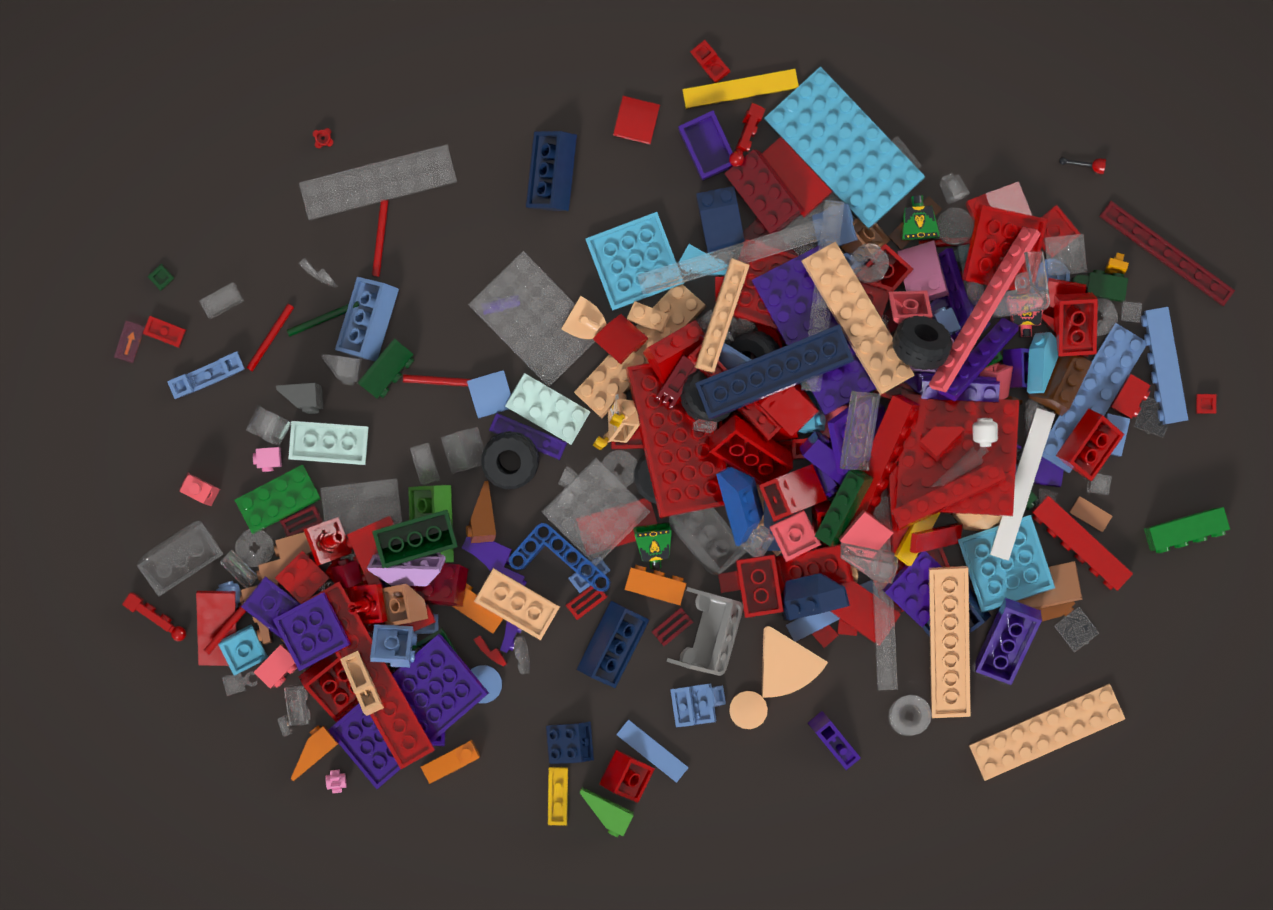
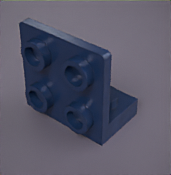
[546,722,594,764]

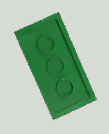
[235,465,321,535]

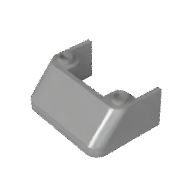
[667,587,743,676]

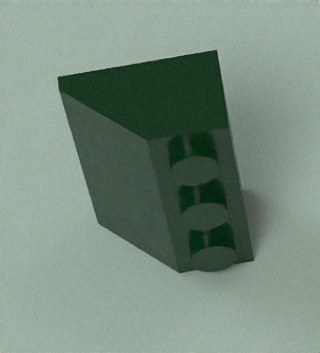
[358,338,415,399]

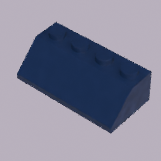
[526,131,577,211]
[576,601,649,688]

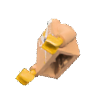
[593,393,640,450]

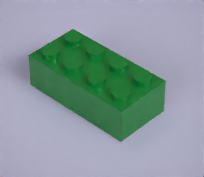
[1144,507,1230,553]

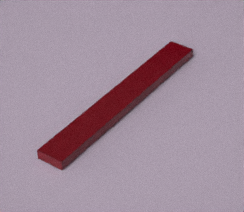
[1099,201,1235,306]

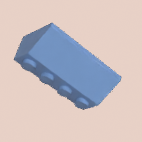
[335,277,399,362]

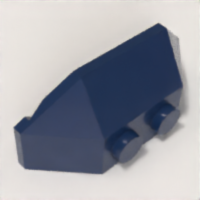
[781,573,850,621]

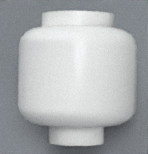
[972,418,998,447]

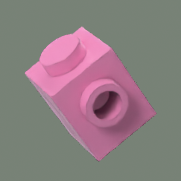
[253,447,282,472]

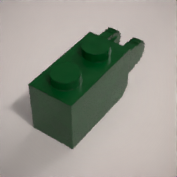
[1071,270,1128,302]

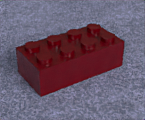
[724,149,805,234]

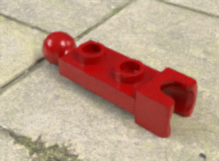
[729,103,765,167]
[122,592,186,641]

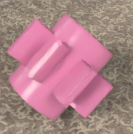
[326,769,347,793]

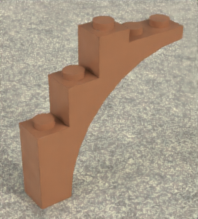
[240,531,323,644]

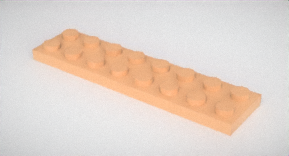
[801,241,914,395]
[574,284,707,418]
[929,566,970,718]
[969,684,1125,781]

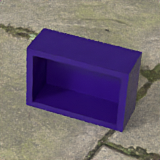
[678,111,733,181]

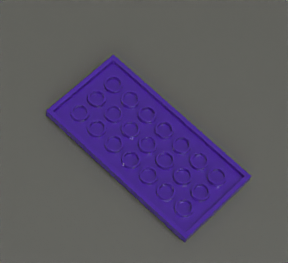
[752,245,876,416]
[328,634,489,789]

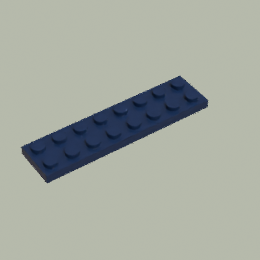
[695,324,854,420]

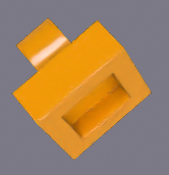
[1105,253,1129,274]

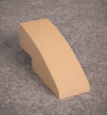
[340,651,384,716]

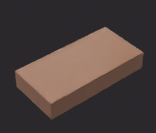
[1069,496,1112,532]

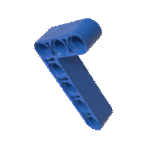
[509,523,611,592]

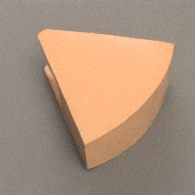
[762,626,828,698]

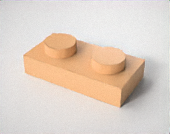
[627,301,670,334]

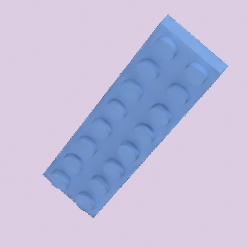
[1042,323,1146,473]

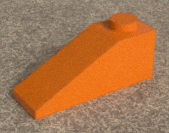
[291,725,339,781]
[421,740,480,784]

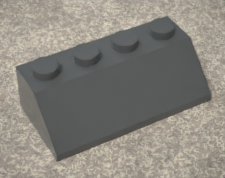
[276,383,324,414]

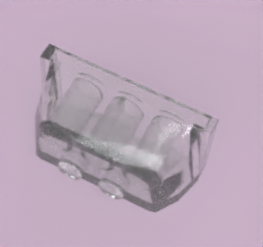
[669,508,748,575]
[137,521,223,596]

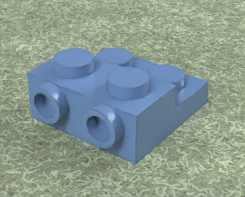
[370,624,417,668]

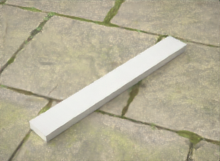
[990,408,1055,561]

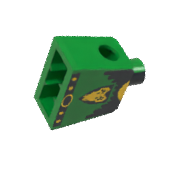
[901,195,939,240]
[633,523,671,570]

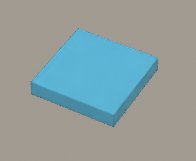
[218,624,268,676]

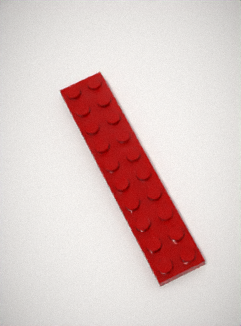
[306,581,435,769]

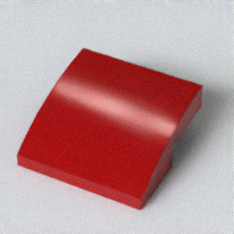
[613,96,660,144]
[593,314,649,364]

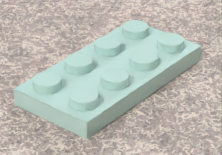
[505,373,590,445]
[289,421,369,465]

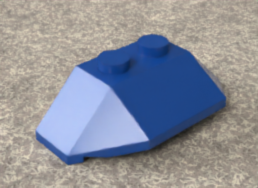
[716,467,764,546]

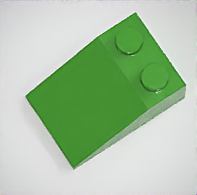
[580,787,634,837]

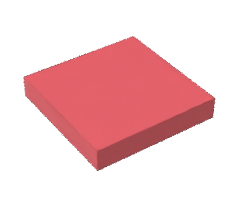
[770,510,821,562]
[839,510,894,561]

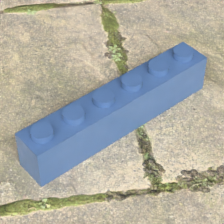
[1141,307,1188,425]

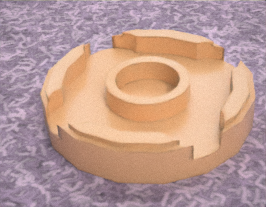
[729,691,768,729]

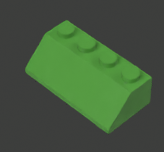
[408,485,454,563]

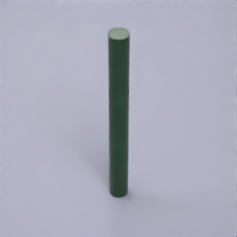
[287,301,359,337]

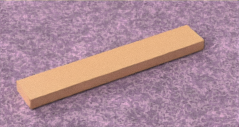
[695,258,750,374]

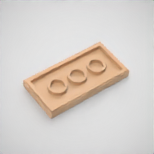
[474,568,560,640]

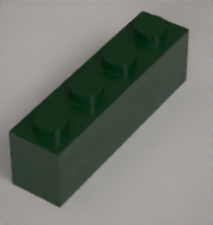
[815,468,874,546]

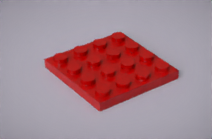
[962,204,1048,294]

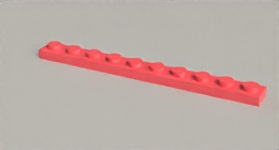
[928,227,1041,392]

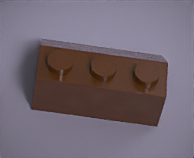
[1029,355,1092,416]

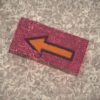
[114,321,145,363]

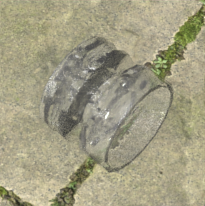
[888,695,932,736]

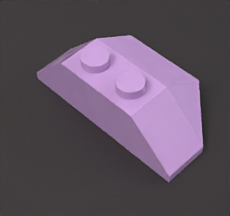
[367,552,446,586]

